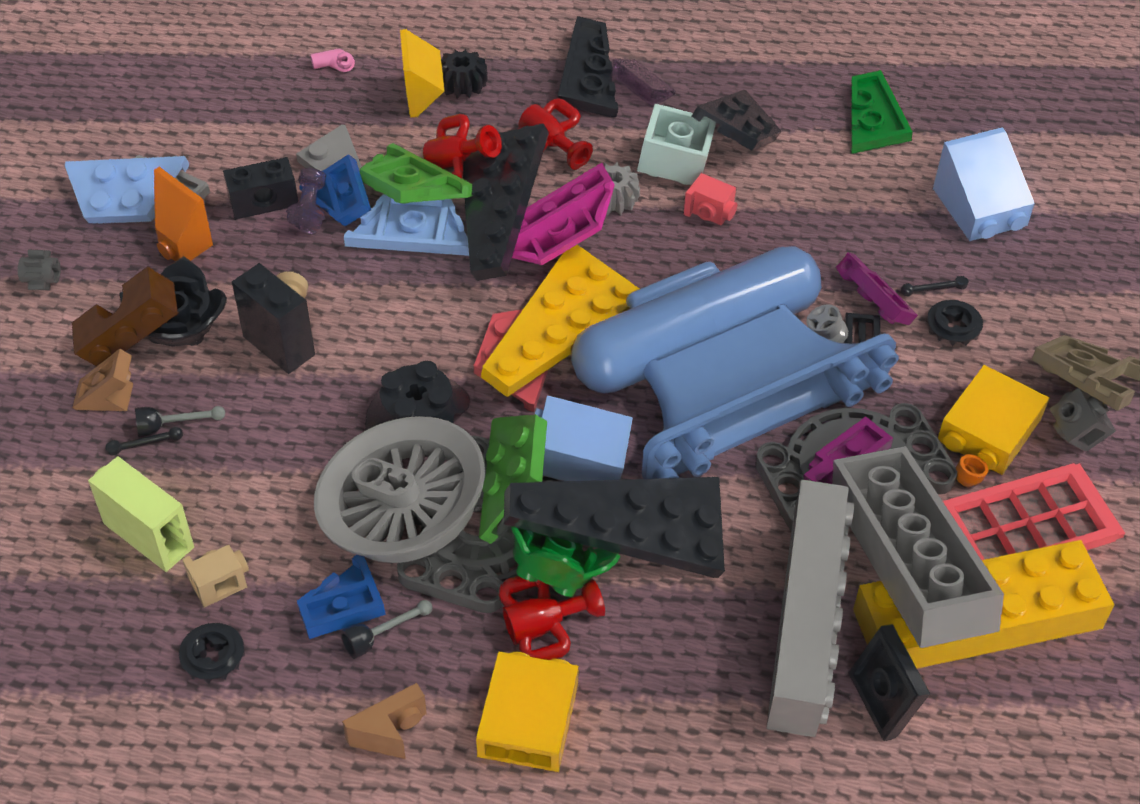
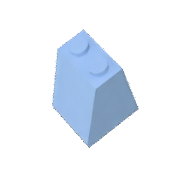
[933,127,1035,241]

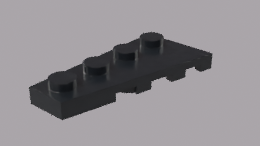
[557,16,618,117]

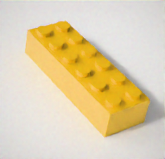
[853,540,1114,669]

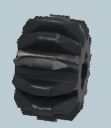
[441,48,488,99]

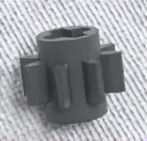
[18,249,61,290]

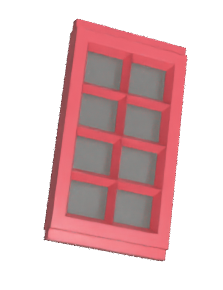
[943,463,1125,560]

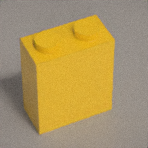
[938,365,1049,475]
[476,651,579,772]

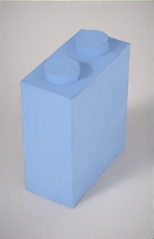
[535,395,633,481]

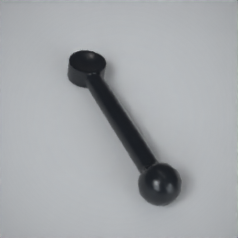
[901,276,969,297]
[106,427,183,455]

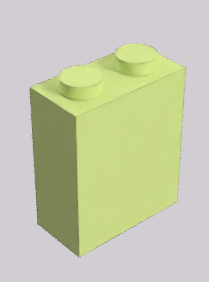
[88,456,194,572]

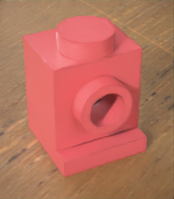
[684,173,738,225]

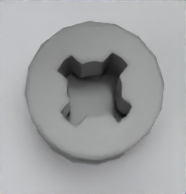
[806,304,849,343]

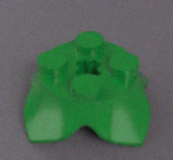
[511,526,621,597]

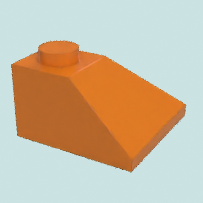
[154,167,213,261]

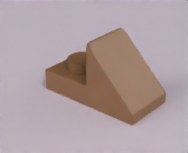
[72,349,133,411]
[342,683,427,759]

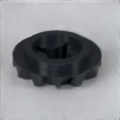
[926,300,983,346]
[179,623,245,684]

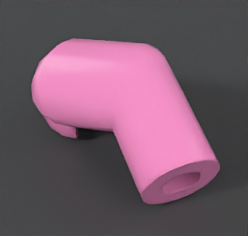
[310,49,355,72]

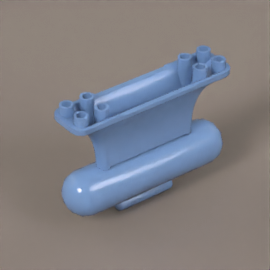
[571,246,899,479]

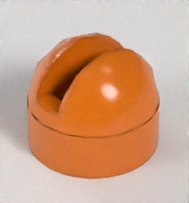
[956,454,988,487]

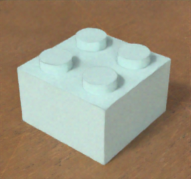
[637,104,716,185]

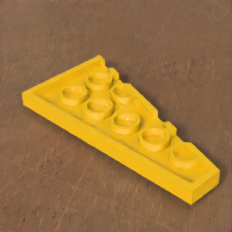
[481,245,640,397]

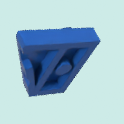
[299,154,371,226]
[297,555,386,639]

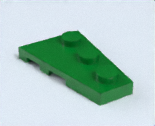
[851,70,913,154]

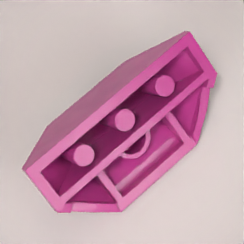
[512,163,615,265]

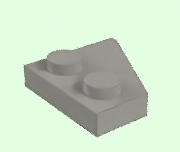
[296,124,362,175]

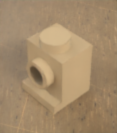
[182,545,249,608]

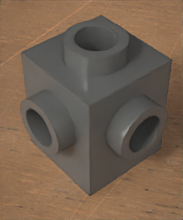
[1049,388,1116,451]

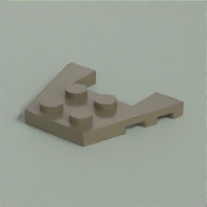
[1032,335,1140,411]

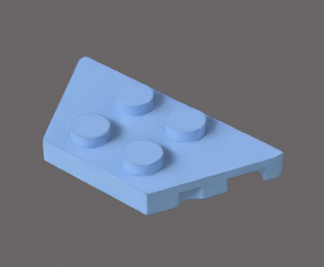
[65,156,189,224]
[344,194,469,256]

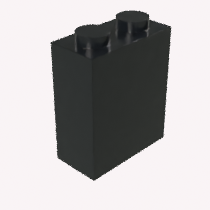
[232,263,315,374]

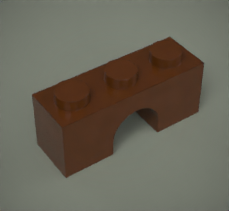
[71,266,178,366]

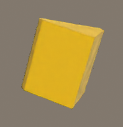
[400,29,444,118]

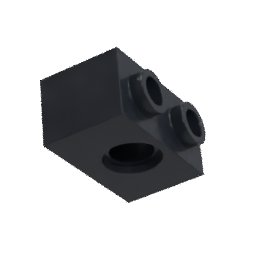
[223,157,299,220]

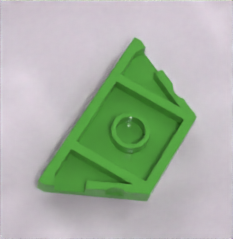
[360,143,472,204]
[479,414,547,544]

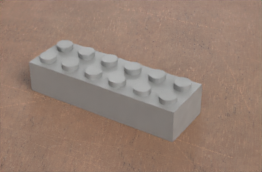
[832,446,1004,648]
[766,479,854,737]

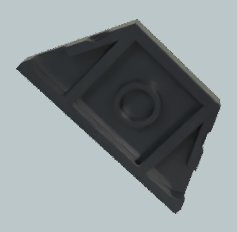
[691,90,782,151]

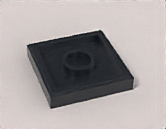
[848,624,931,741]

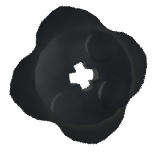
[119,256,227,347]
[365,361,470,430]

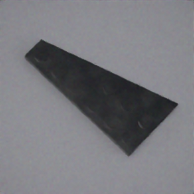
[463,123,549,281]
[503,477,725,578]

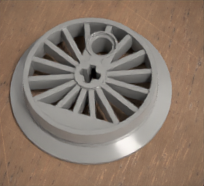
[314,417,485,563]

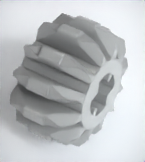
[603,162,640,216]

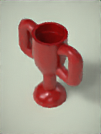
[517,98,593,170]
[423,114,502,178]
[498,575,606,660]

